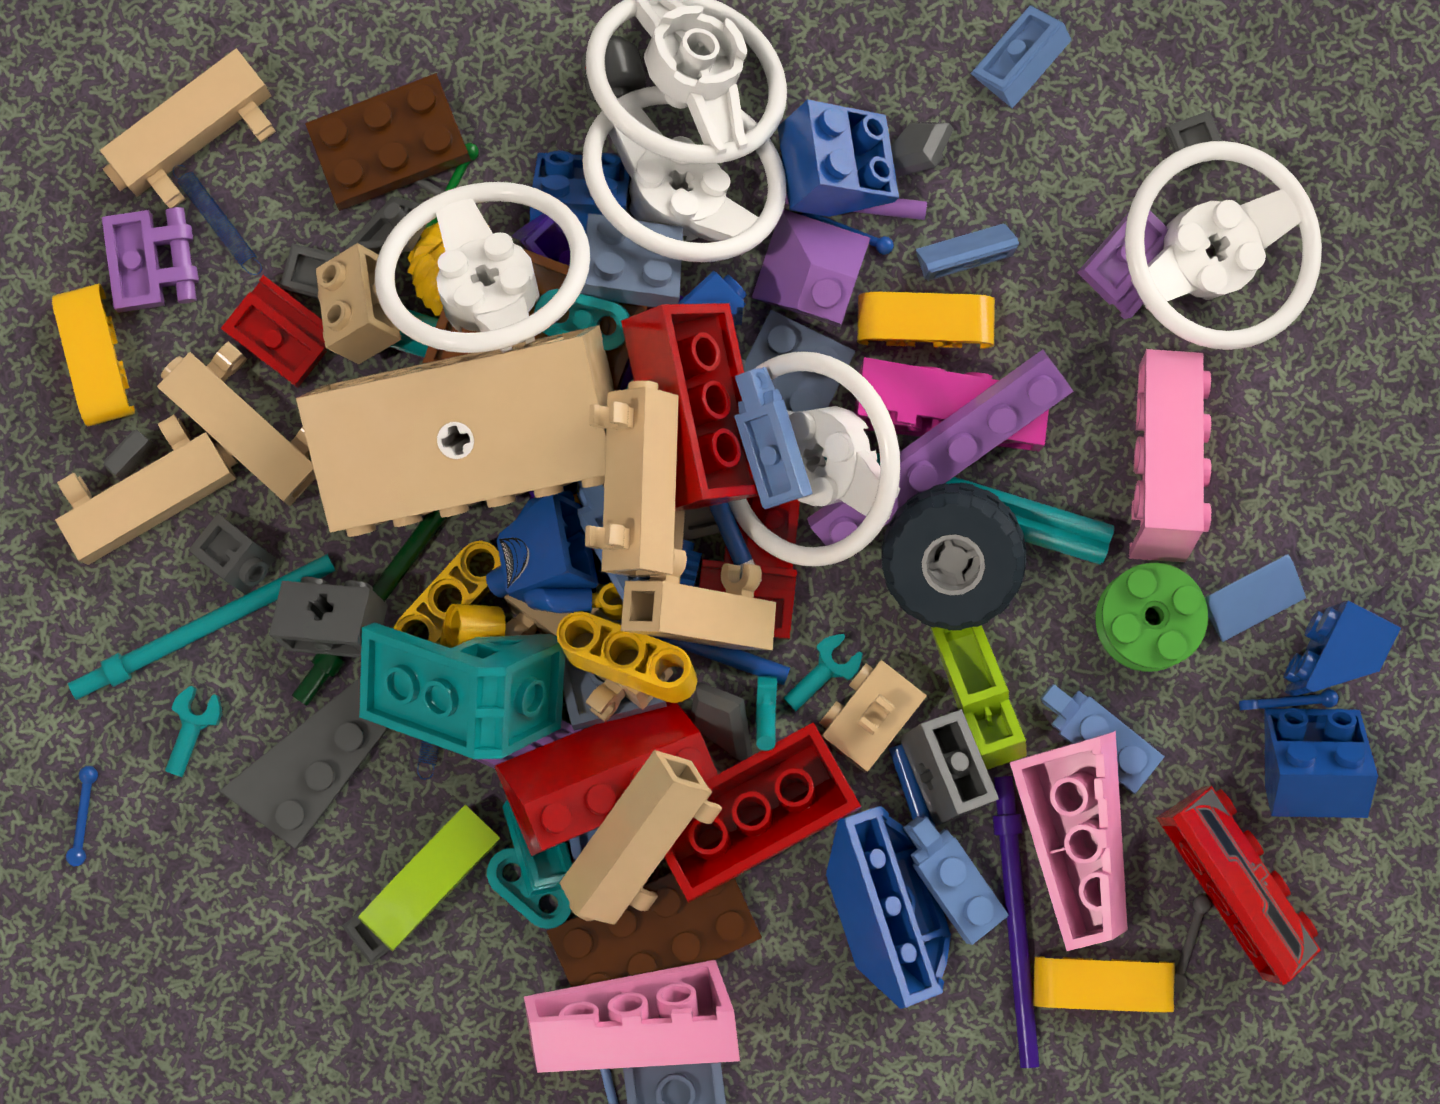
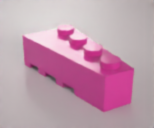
[854,357,1049,452]

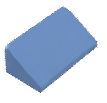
[970,5,1071,108]
[916,224,1019,281]
[1205,554,1306,642]

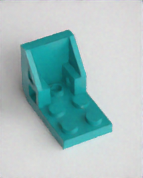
[359,622,565,759]

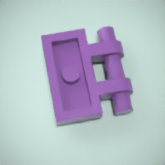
[102,207,199,313]

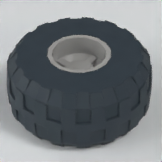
[881,482,1026,630]

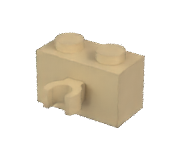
[819,660,927,773]

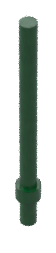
[292,510,448,706]

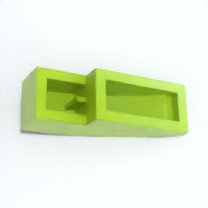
[931,625,1027,770]
[358,804,500,952]

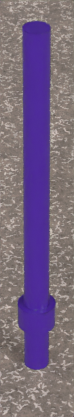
[992,776,1040,1068]

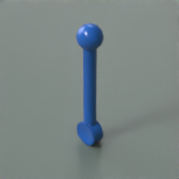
[802,212,894,255]
[1239,689,1339,711]
[66,766,98,866]

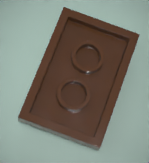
[305,73,471,211]

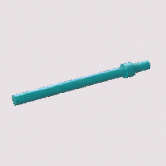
[68,554,336,700]

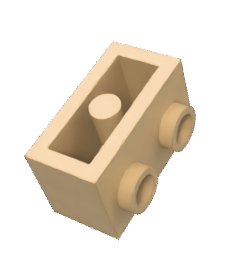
[316,243,401,364]

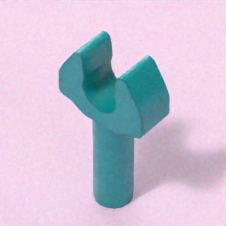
[783,634,863,712]
[756,676,777,751]
[165,686,222,777]

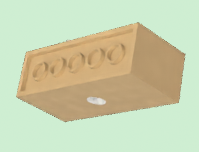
[296,325,615,537]

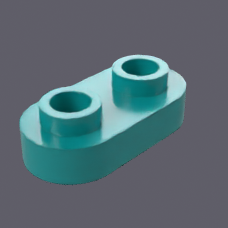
[534,289,630,350]
[487,848,572,929]

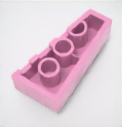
[1129,349,1211,563]
[1010,731,1128,951]
[524,960,740,1073]

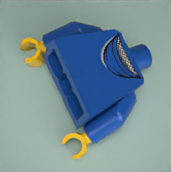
[486,490,623,620]

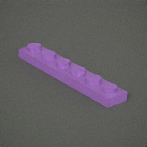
[807,349,1074,546]

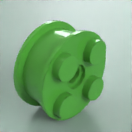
[1095,563,1208,672]

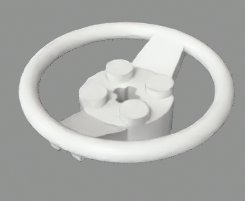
[586,0,787,164]
[582,86,786,262]
[1125,141,1322,350]
[375,182,590,353]
[728,352,901,566]

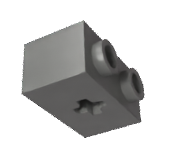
[269,577,388,658]
[899,709,999,827]

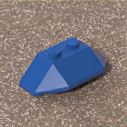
[826,806,951,1009]

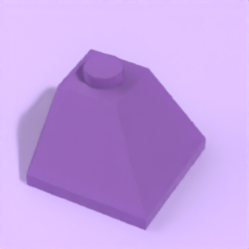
[752,209,871,328]

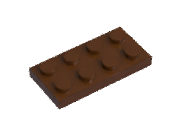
[546,873,762,987]

